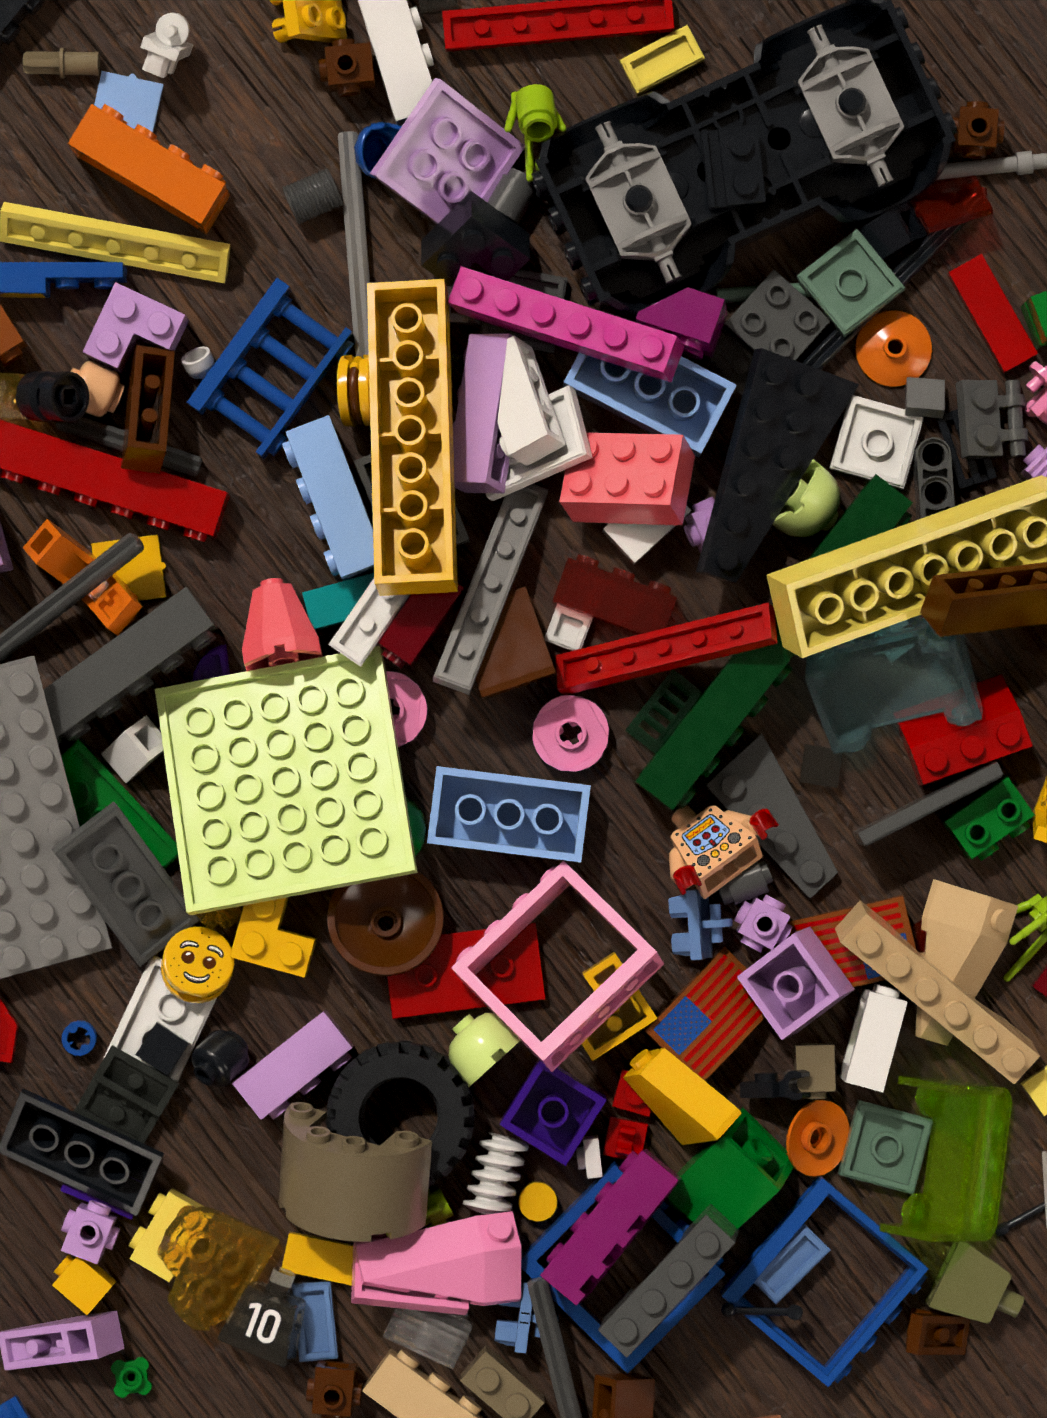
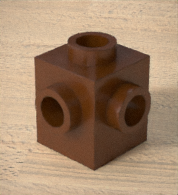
[318,39,376,97]
[952,101,1004,159]
[306,1360,363,1418]

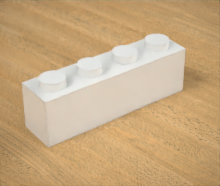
[358,0,434,126]

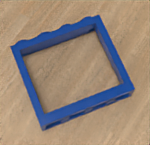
[521,1161,726,1374]
[720,1176,929,1387]

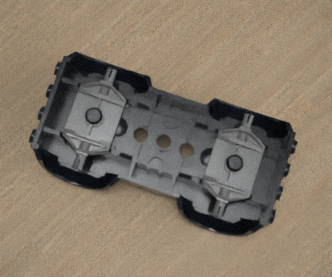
[531,0,958,319]

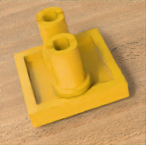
[269,0,347,43]

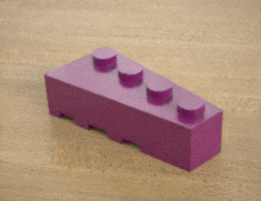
[540,1149,682,1306]

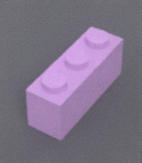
[232,1009,354,1120]

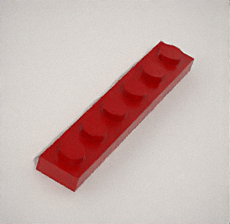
[442,0,675,52]
[556,602,778,695]

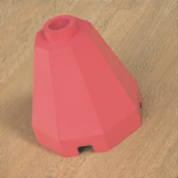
[242,578,323,671]

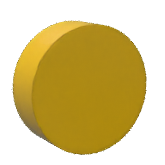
[519,1182,557,1222]

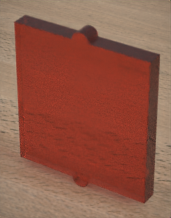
[912,175,993,233]

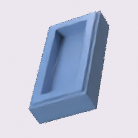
[754,1223,831,1305]
[292,1280,339,1362]

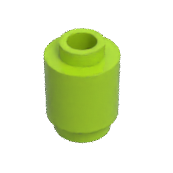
[515,84,557,142]

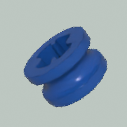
[61,1020,97,1056]

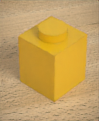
[52,1254,116,1315]

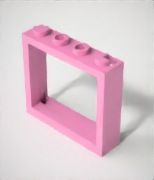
[451,860,664,1072]

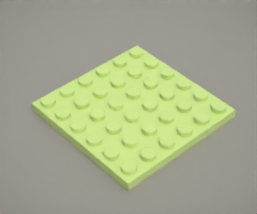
[155,646,418,915]

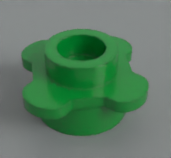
[111,1357,152,1398]

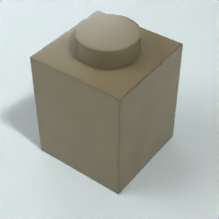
[793,1042,836,1099]

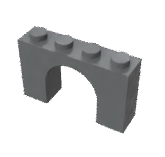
[598,1204,739,1358]

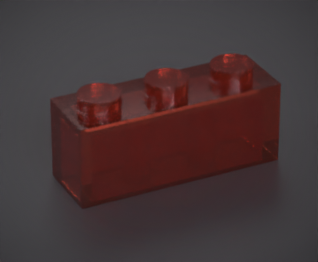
[552,554,677,635]

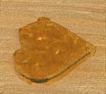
[157,1205,280,1331]

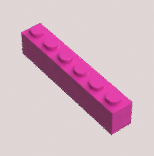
[448,266,685,383]

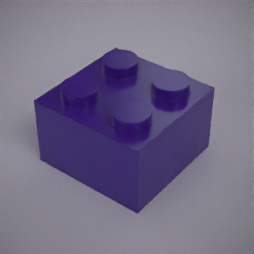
[500,1059,607,1166]

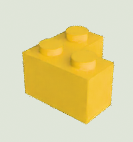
[230,897,317,978]
[582,952,658,1061]

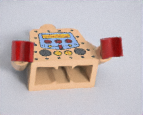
[669,805,779,899]

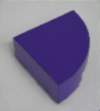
[192,644,231,682]

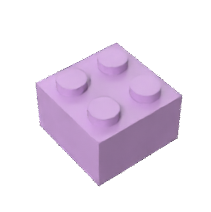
[737,927,855,1040]

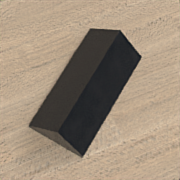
[0,1088,164,1216]

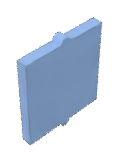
[94,71,164,132]

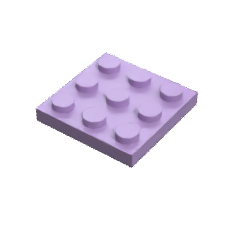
[370,78,525,224]

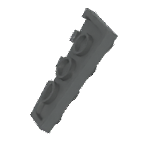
[705,733,838,899]

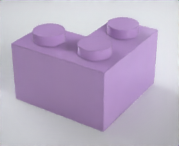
[83,282,189,373]

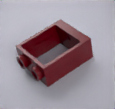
[378,584,465,669]

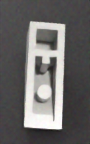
[497,336,566,466]

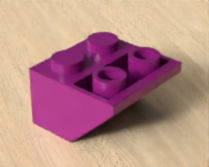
[636,287,728,360]

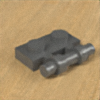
[956,380,1029,459]

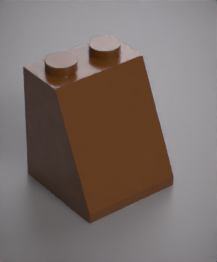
[453,582,556,700]

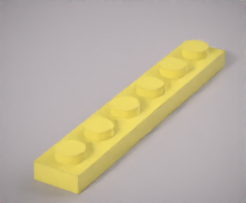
[0,202,231,284]

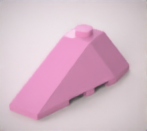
[355,1211,521,1306]

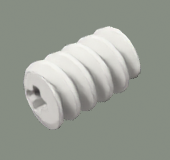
[463,1132,529,1214]

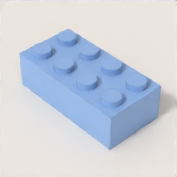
[563,353,737,458]
[282,415,374,581]
[427,766,591,862]

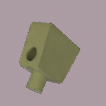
[925,1235,1025,1324]

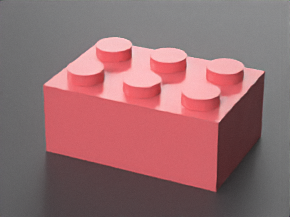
[559,433,695,525]

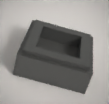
[905,377,945,418]

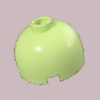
[772,459,840,537]
[448,1013,520,1087]

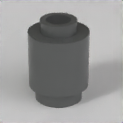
[487,168,536,225]
[718,861,773,905]

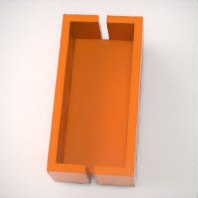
[67,104,230,235]

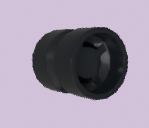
[16,371,89,422]

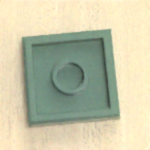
[797,229,905,337]
[838,1099,933,1195]

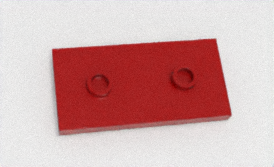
[387,922,545,1019]

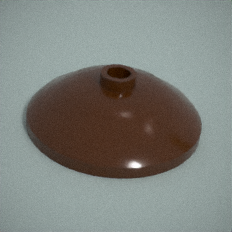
[327,871,444,976]

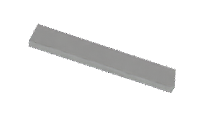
[433,484,549,695]

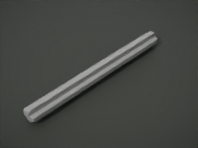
[338,131,370,359]

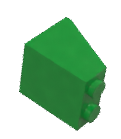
[667,1107,794,1229]

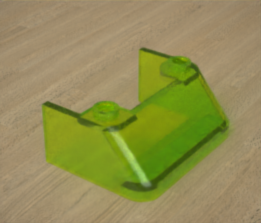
[879,1076,1012,1242]

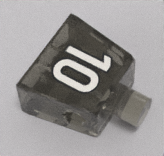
[217,1267,306,1368]

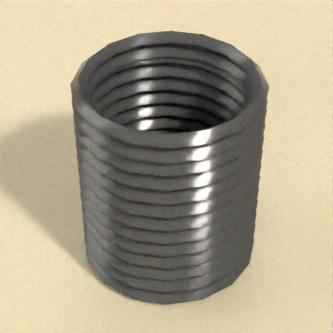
[282,168,343,225]

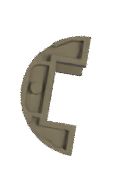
[278,1102,432,1242]

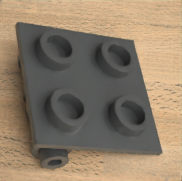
[724,270,830,361]

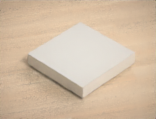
[829,395,924,490]

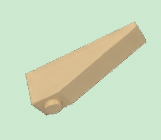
[915,879,1018,1046]

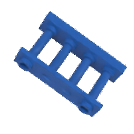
[187,278,355,460]

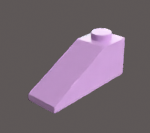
[0,1311,124,1371]

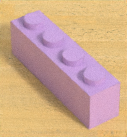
[453,334,512,494]

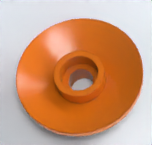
[855,310,932,387]
[786,1100,850,1177]

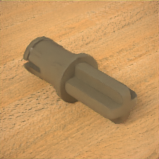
[22,48,100,79]

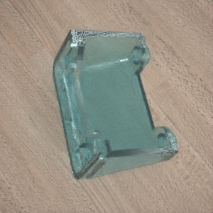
[805,614,983,754]

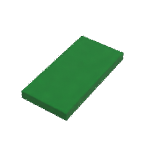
[61,739,178,870]

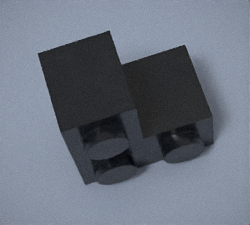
[421,191,530,287]

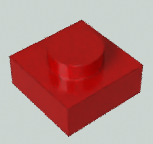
[612,1068,651,1117]

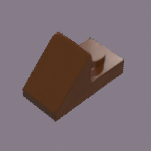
[906,1308,970,1355]

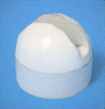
[181,346,215,379]

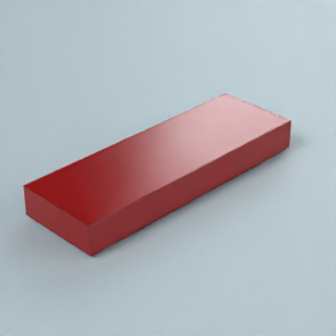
[947,254,1038,374]

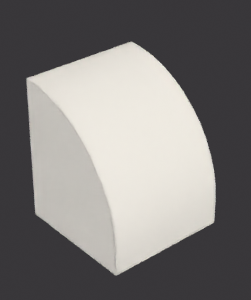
[101,715,164,783]

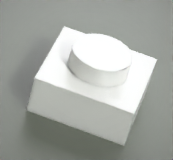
[576,1135,603,1179]

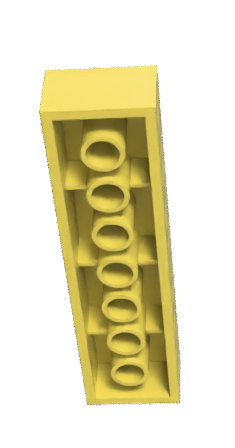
[766,475,1047,658]

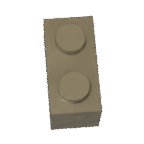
[460,1345,545,1418]

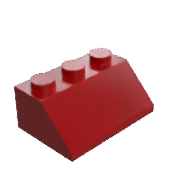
[893,674,1033,785]

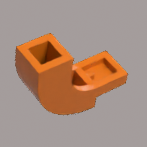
[23,519,143,636]

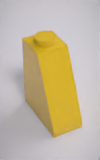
[623,1048,742,1145]

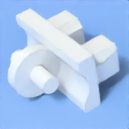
[140,12,193,78]

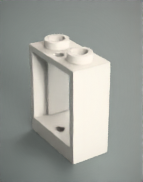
[839,983,908,1092]

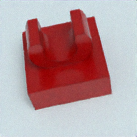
[602,1116,648,1159]

